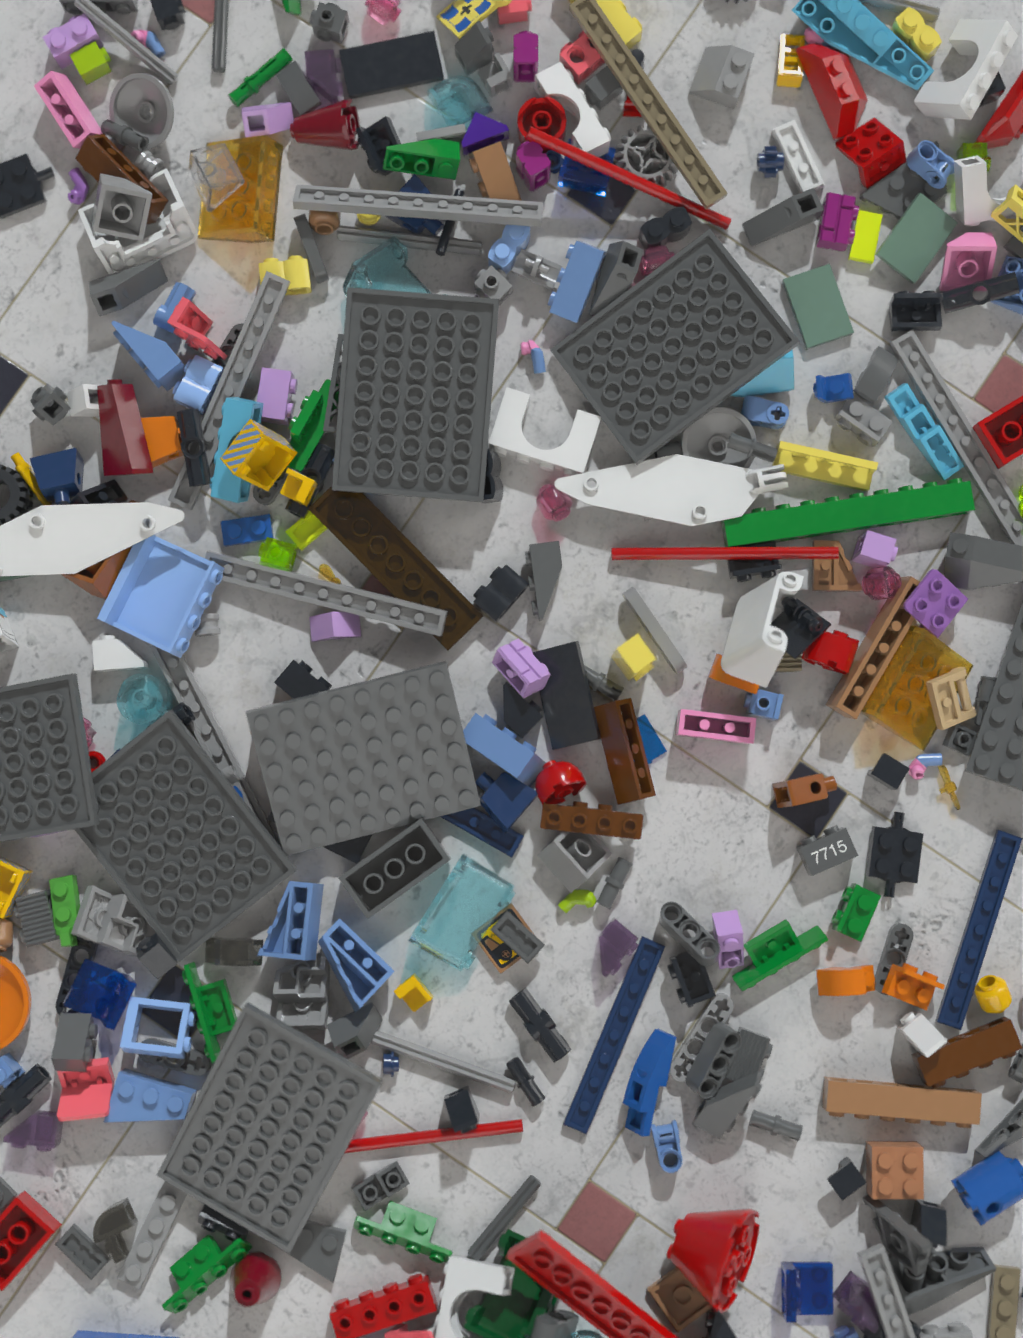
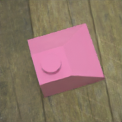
[939,232,997,291]

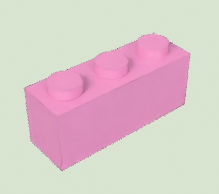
[34,71,102,149]
[675,709,757,744]

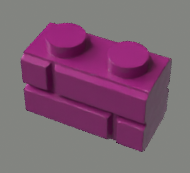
[513,31,538,82]
[516,141,551,192]
[816,192,859,252]

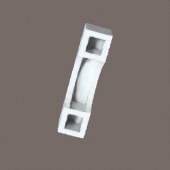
[534,62,611,157]

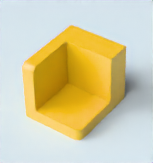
[280,468,318,506]
[394,973,434,1012]

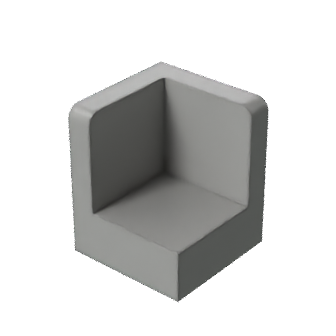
[478,52,512,97]

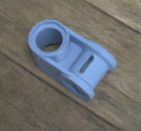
[907,140,954,189]
[741,396,789,430]
[651,1120,682,1173]

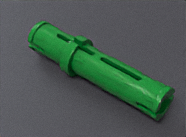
[228,48,293,108]

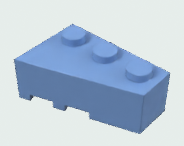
[548,241,607,323]
[463,713,546,787]
[258,881,324,961]
[318,918,395,1013]
[103,1068,197,1123]

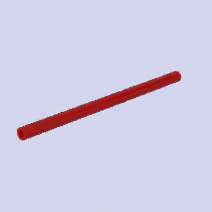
[526,126,731,230]
[611,547,839,560]
[345,1119,523,1153]

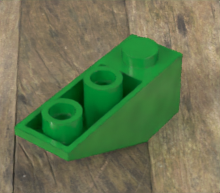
[383,139,460,180]

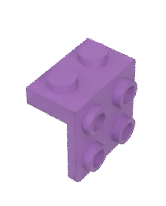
[903,569,968,638]

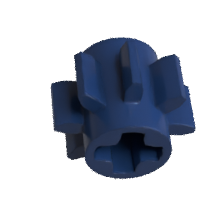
[757,146,784,178]

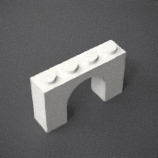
[914,19,1018,120]
[954,155,1023,226]
[488,387,601,477]
[435,1256,515,1338]

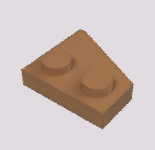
[812,540,862,592]

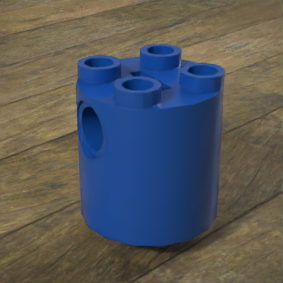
[951,1151,1023,1226]

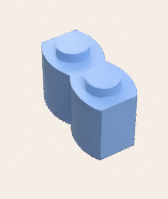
[488,224,530,274]
[172,355,224,415]

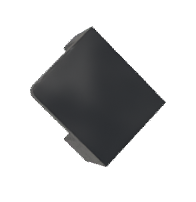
[867,753,910,790]
[827,1157,867,1201]

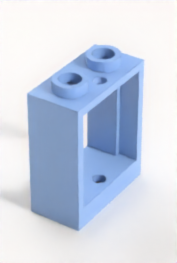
[120,997,196,1059]

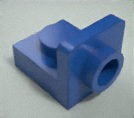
[813,373,854,404]

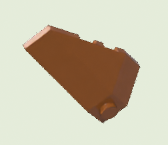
[61,500,140,600]

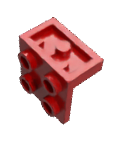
[835,118,907,189]

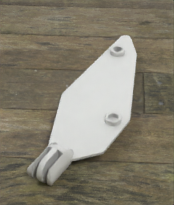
[554,454,789,527]
[0,502,185,576]

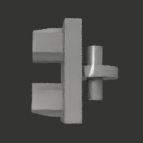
[512,249,562,290]

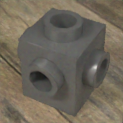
[310,2,349,44]
[30,383,71,426]

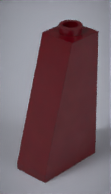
[97,379,153,476]

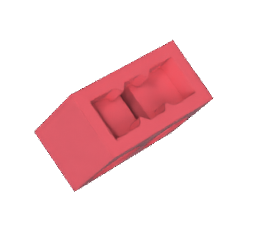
[559,31,605,85]

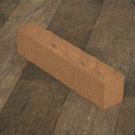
[826,576,920,719]
[822,1077,982,1128]

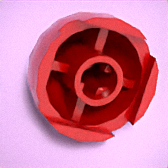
[535,760,587,805]

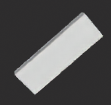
[771,119,825,193]

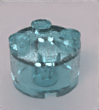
[116,673,173,725]

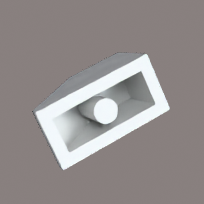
[67,384,99,417]
[92,635,149,673]
[897,1011,948,1058]

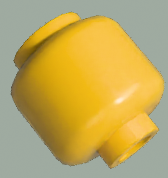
[974,975,1012,1014]

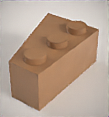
[468,141,522,201]

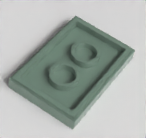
[875,193,958,284]
[782,264,854,350]

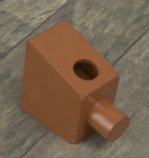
[772,773,837,808]

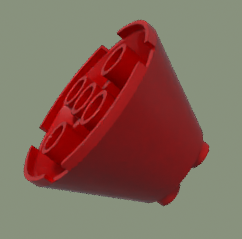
[667,1209,760,1313]

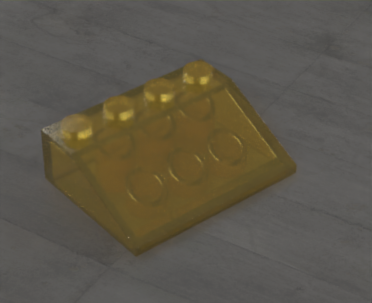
[197,135,283,243]
[860,625,974,751]

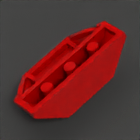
[795,43,868,140]
[970,71,1023,151]

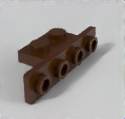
[540,801,643,840]

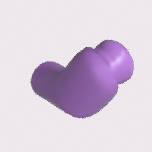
[68,168,89,205]

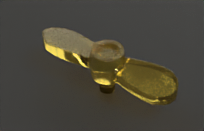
[319,564,341,584]
[938,765,961,810]

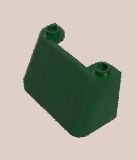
[464,1229,559,1338]

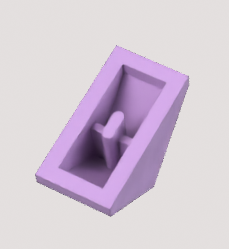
[309,612,362,642]

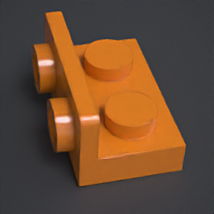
[881,963,945,1011]

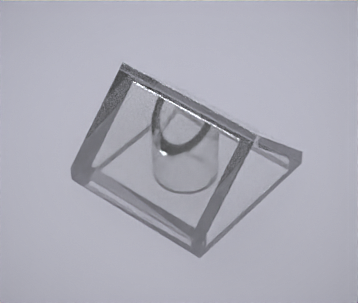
[188,143,245,212]

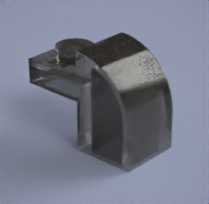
[205,937,263,966]
[93,1197,138,1264]

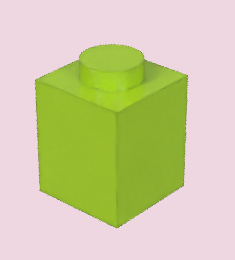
[70,41,112,85]

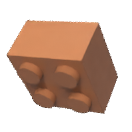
[866,1141,924,1199]

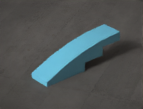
[884,383,964,480]

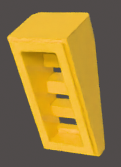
[776,34,805,88]

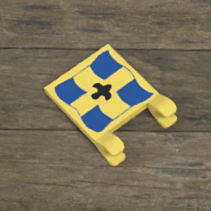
[436,0,512,40]

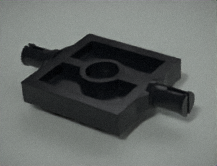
[0,153,55,219]
[866,811,924,898]

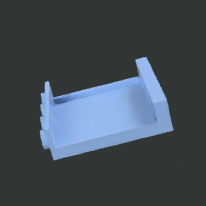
[97,535,225,658]

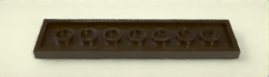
[308,486,484,651]

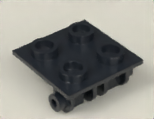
[770,597,831,660]

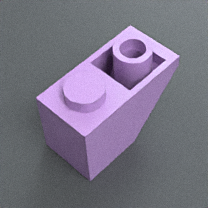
[242,102,293,137]
[712,910,744,969]

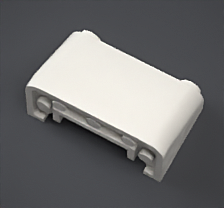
[78,168,198,275]
[721,571,804,688]

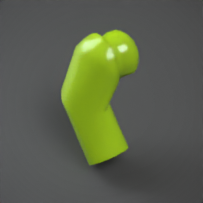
[558,889,596,914]

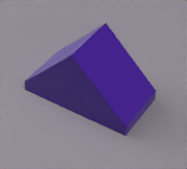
[461,112,509,156]

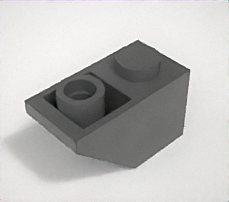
[455,21,494,76]
[327,1002,383,1059]

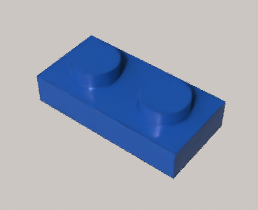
[221,514,274,547]

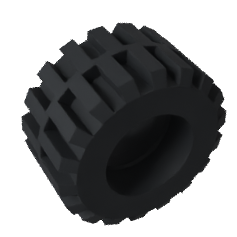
[0,464,33,526]

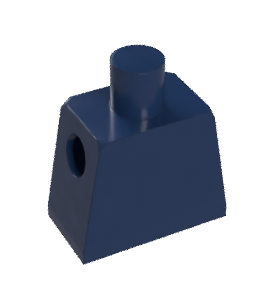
[386,174,444,236]
[30,448,84,505]
[476,772,537,833]

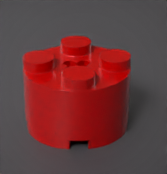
[517,96,567,153]
[802,630,859,674]

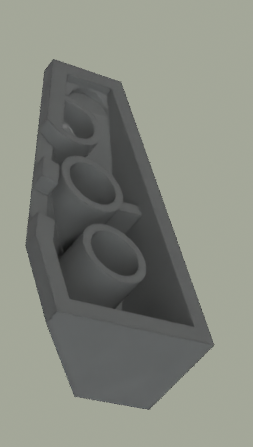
[944,532,1023,590]
[975,1098,1023,1158]
[887,1247,996,1315]

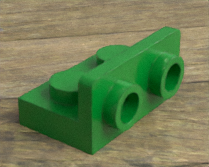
[831,883,881,942]

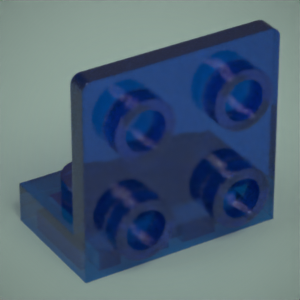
[558,138,616,196]
[63,959,137,1031]
[781,1261,834,1323]

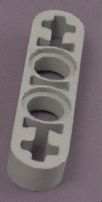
[622,587,687,674]
[669,993,734,1082]

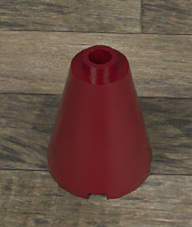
[290,99,360,150]
[230,1251,282,1307]

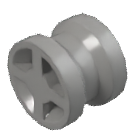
[134,150,164,180]
[195,613,221,637]

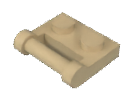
[926,667,976,730]

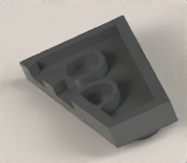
[270,1220,347,1283]

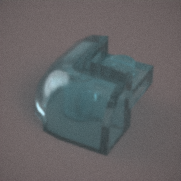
[427,75,493,127]

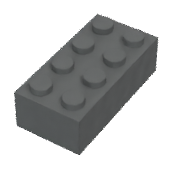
[338,818,451,919]

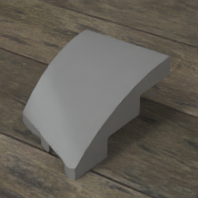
[71,885,146,957]
[273,949,330,1030]

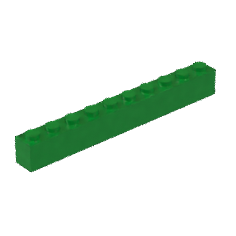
[721,478,975,547]

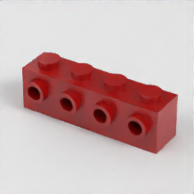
[329,1274,438,1338]

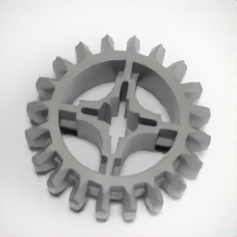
[614,125,678,190]

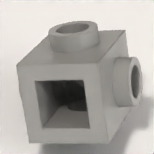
[474,265,513,306]

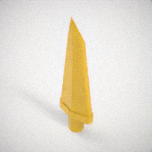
[10,452,53,505]

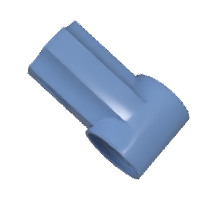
[153,282,196,334]

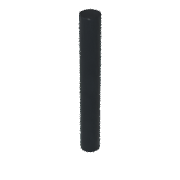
[435,189,465,256]

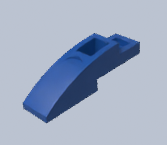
[623,1029,676,1137]

